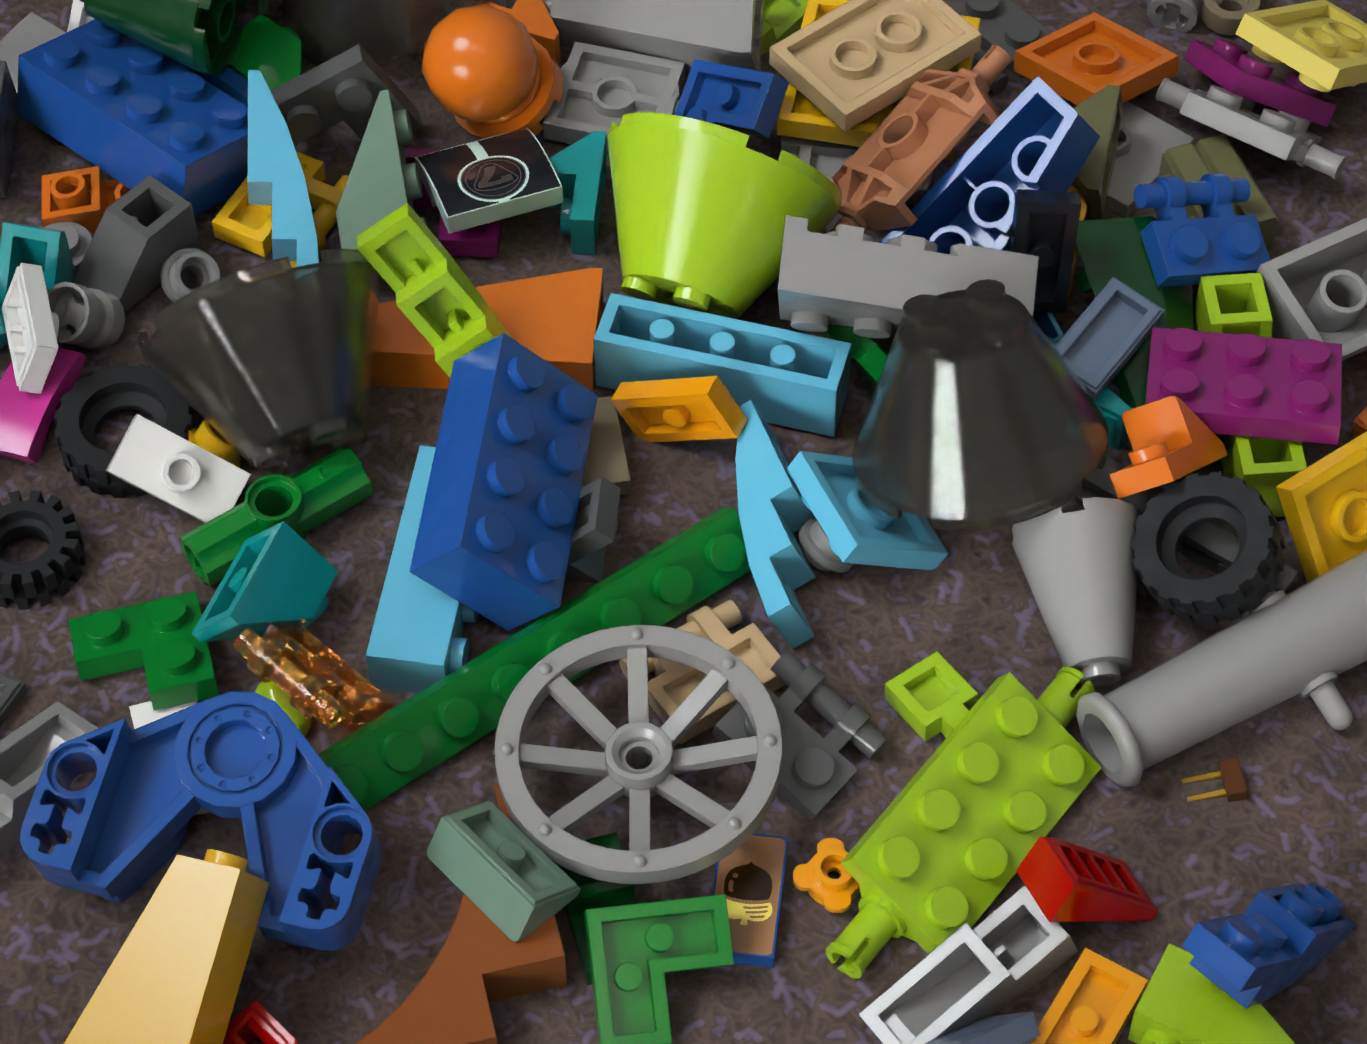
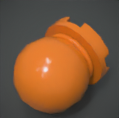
[422,4,563,140]

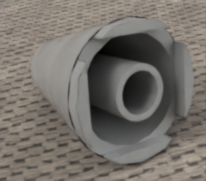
[1012,497,1138,688]

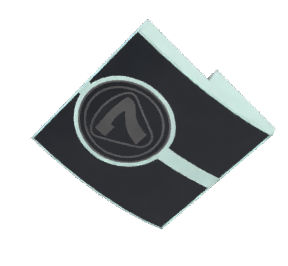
[415,127,563,234]

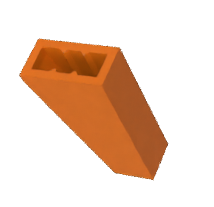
[361,268,605,392]

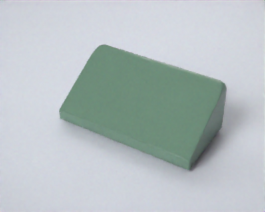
[427,800,581,942]

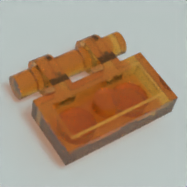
[233,624,396,729]

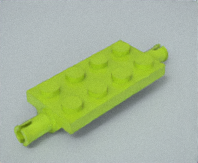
[825,666,1102,979]

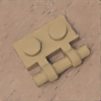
[619,600,787,745]

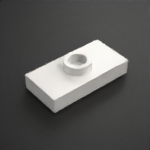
[2,263,59,394]
[106,414,251,523]

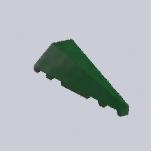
[1075,216,1198,486]

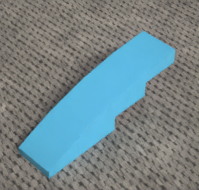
[247,70,321,318]
[735,400,816,649]

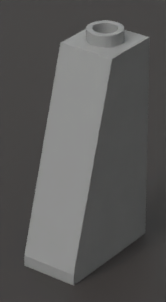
[543,0,764,73]

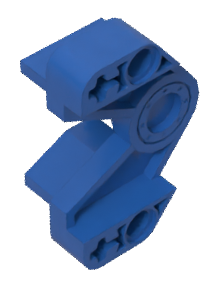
[20,691,382,951]

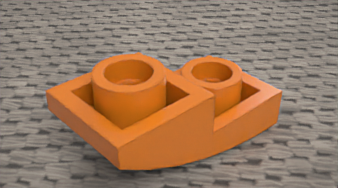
[42,166,131,233]

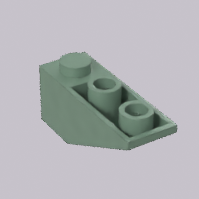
[336,89,428,287]

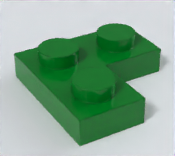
[68,591,219,711]
[584,894,734,1044]

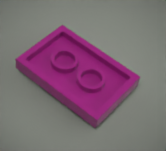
[1145,327,1342,445]

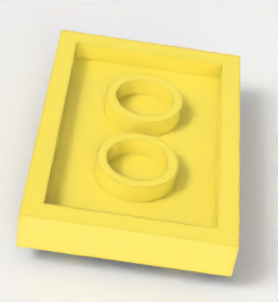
[1235,0,1367,92]

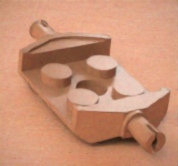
[829,44,1012,233]

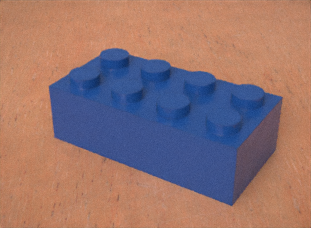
[17,19,248,217]
[409,333,598,631]

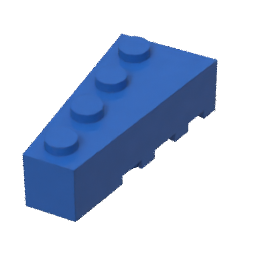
[880,76,1100,350]

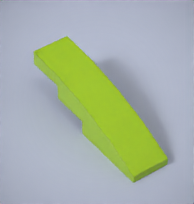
[356,203,512,378]

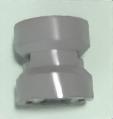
[47,282,125,350]

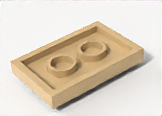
[769,0,982,132]

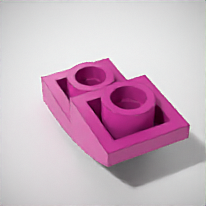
[0,348,86,464]

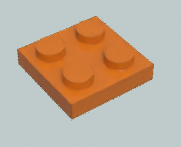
[1014,12,1179,105]

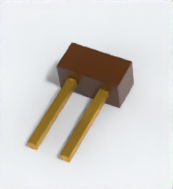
[1181,757,1248,802]

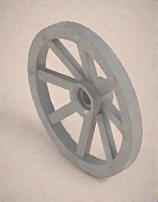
[494,625,782,884]

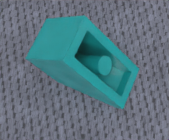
[191,521,338,642]

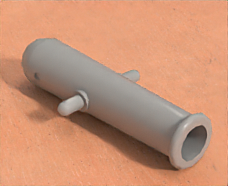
[1076,551,1367,787]

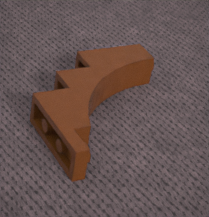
[355,783,567,1044]

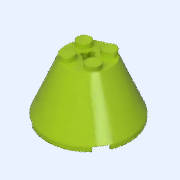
[607,112,842,319]

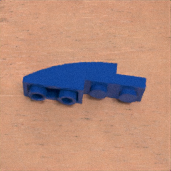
[1182,882,1356,1009]

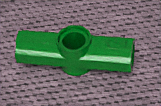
[179,447,373,586]

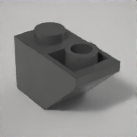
[72,175,201,314]

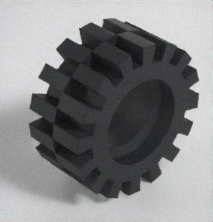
[0,490,86,610]

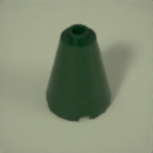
[80,0,248,75]

